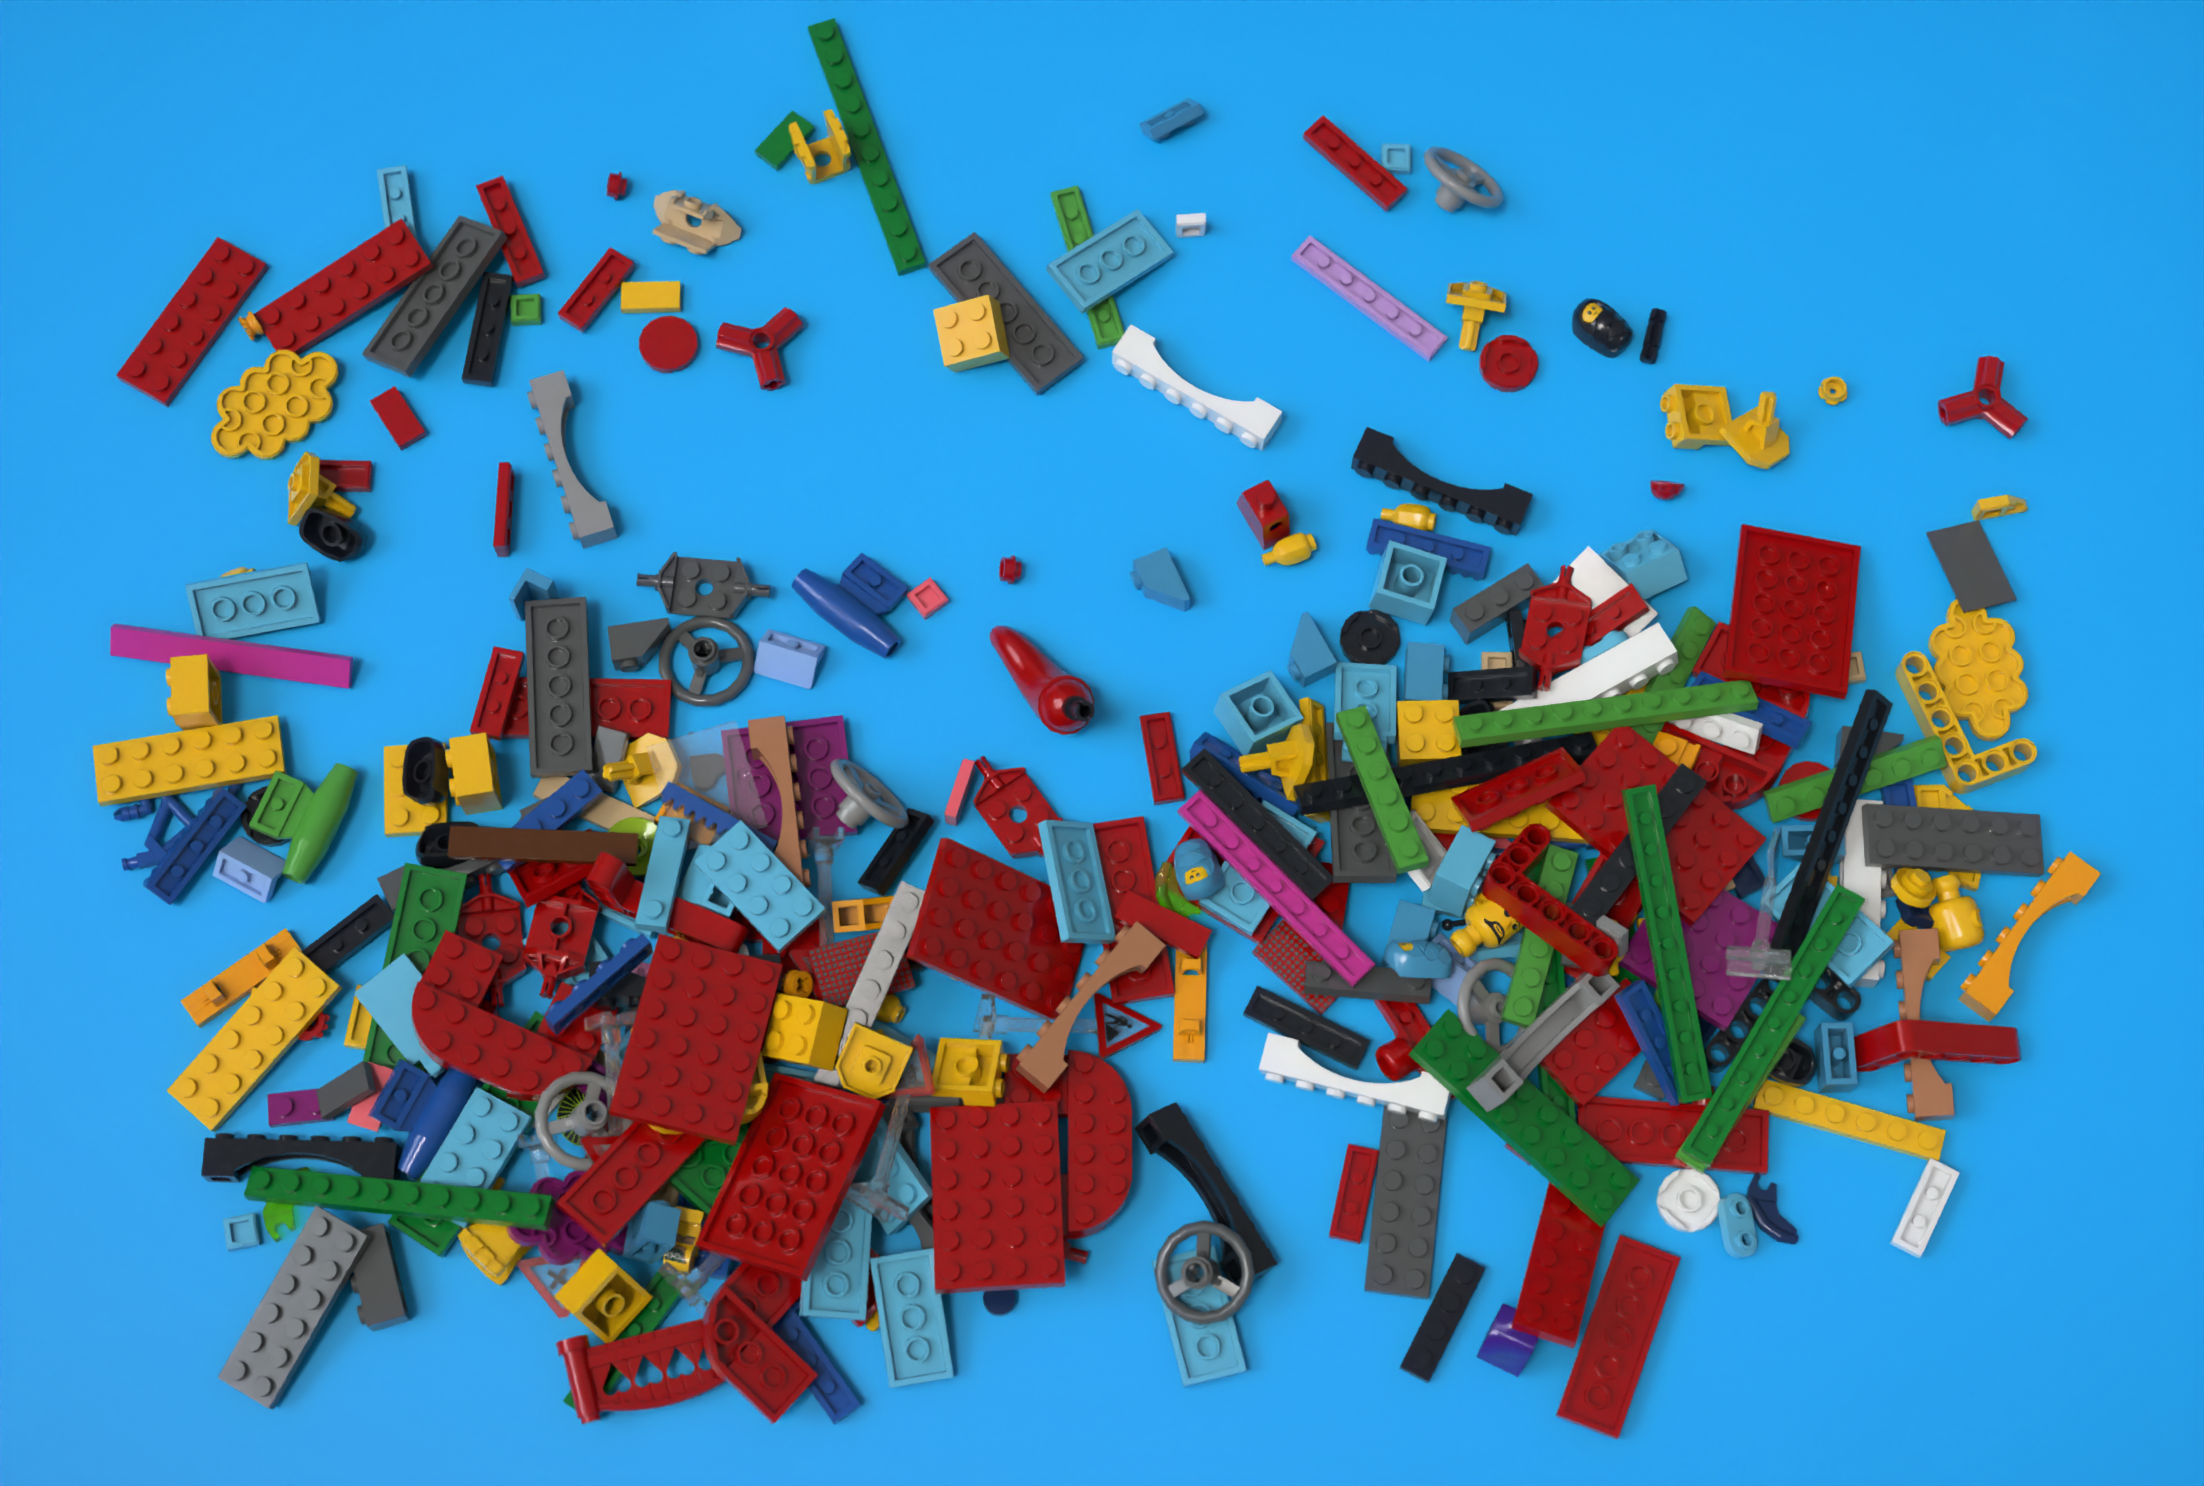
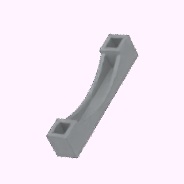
[527,370,617,549]
[1466,971,1620,1112]

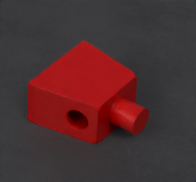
[1236,480,1290,550]

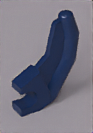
[1746,1173,1799,1245]

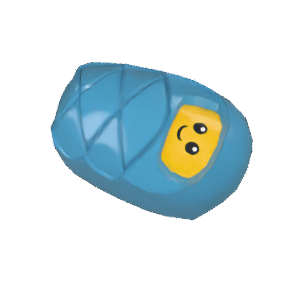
[1174,838,1224,901]
[1384,940,1452,978]

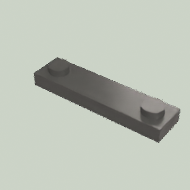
[1304,961,1431,1004]

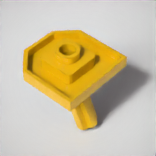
[1446,281,1506,351]
[1719,391,1790,470]
[288,451,356,526]
[1238,724,1315,801]
[602,733,682,809]
[835,1022,913,1099]

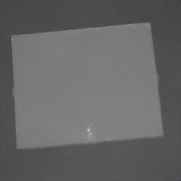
[647,720,768,851]

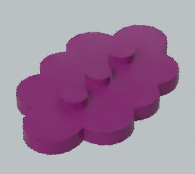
[506,1170,628,1265]

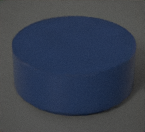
[983,1290,1016,1316]

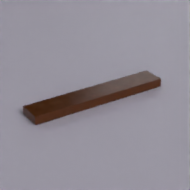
[447,826,639,866]

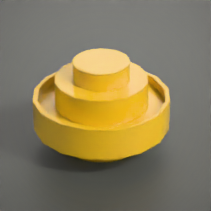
[1890,868,1936,908]

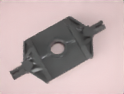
[637,552,771,619]

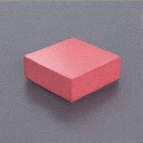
[906,577,949,620]

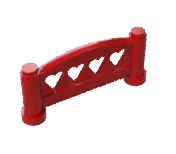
[556,1318,727,1425]

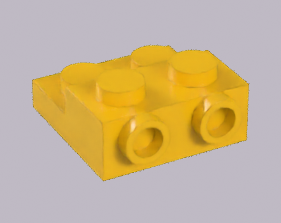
[1660,384,1732,449]
[931,1038,1010,1107]

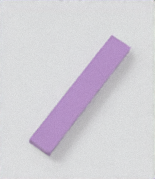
[1291,235,1448,362]

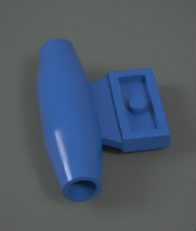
[792,553,908,659]
[368,1059,478,1179]

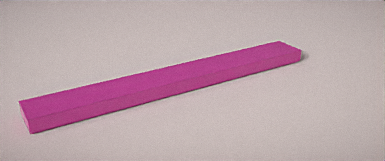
[110,623,353,689]
[1177,790,1376,988]

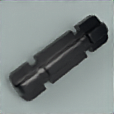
[1640,308,1667,364]

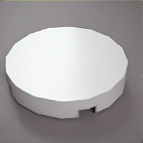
[1656,1169,1720,1233]

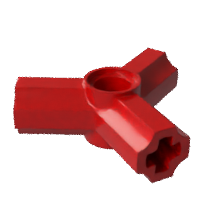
[716,307,803,391]
[1937,356,2028,439]

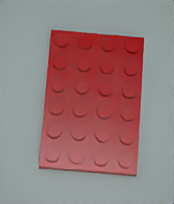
[1723,524,1861,699]
[1545,726,1767,927]
[906,837,1084,1023]
[609,934,783,1146]
[695,1073,886,1282]
[930,1100,1066,1294]

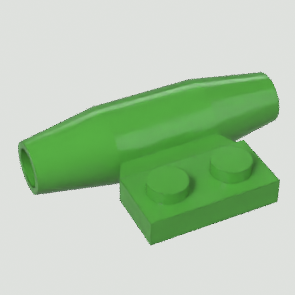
[249,763,358,884]

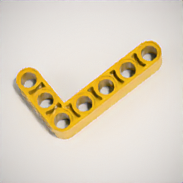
[1895,651,2037,795]

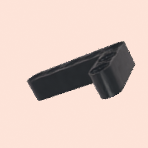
[1704,968,1861,1073]

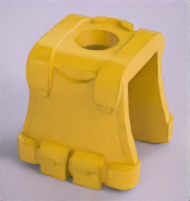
[789,109,851,184]
[458,1223,534,1286]

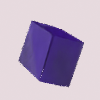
[1476,1303,1539,1377]

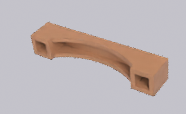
[748,715,811,888]
[1015,921,1166,1093]
[1893,928,1955,1122]

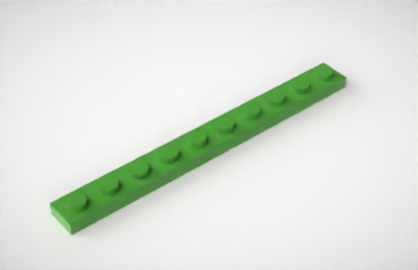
[1452,680,1759,748]

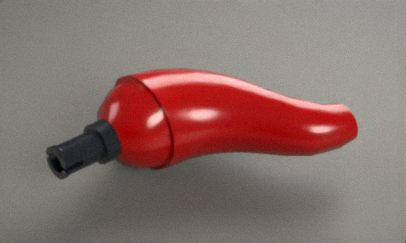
[990,625,1095,735]

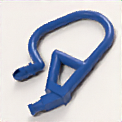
[113,784,241,871]

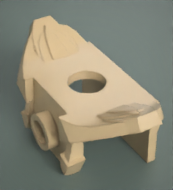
[652,190,741,255]

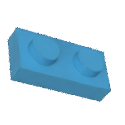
[1139,98,1203,140]

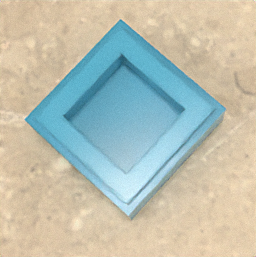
[1381,144,1411,175]
[223,1212,261,1252]

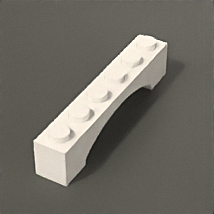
[1112,324,1282,451]
[1259,1033,1451,1123]

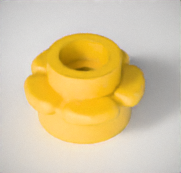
[1818,376,1848,405]

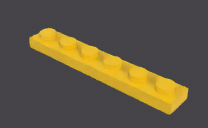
[1752,1080,1946,1161]

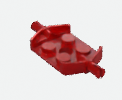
[1519,565,1592,692]
[973,756,1063,859]
[458,874,526,1008]
[523,879,602,999]

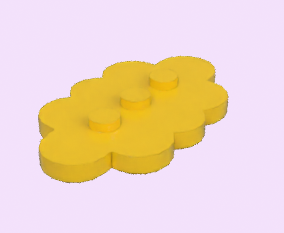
[211,350,339,460]
[1928,599,2028,742]

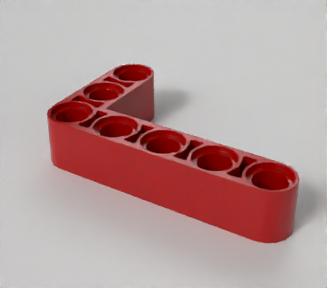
[1481,823,1618,977]
[586,852,749,953]
[1854,1020,2021,1072]

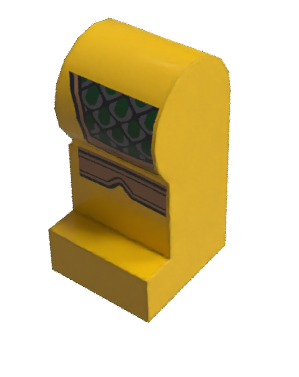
[663,1206,707,1273]

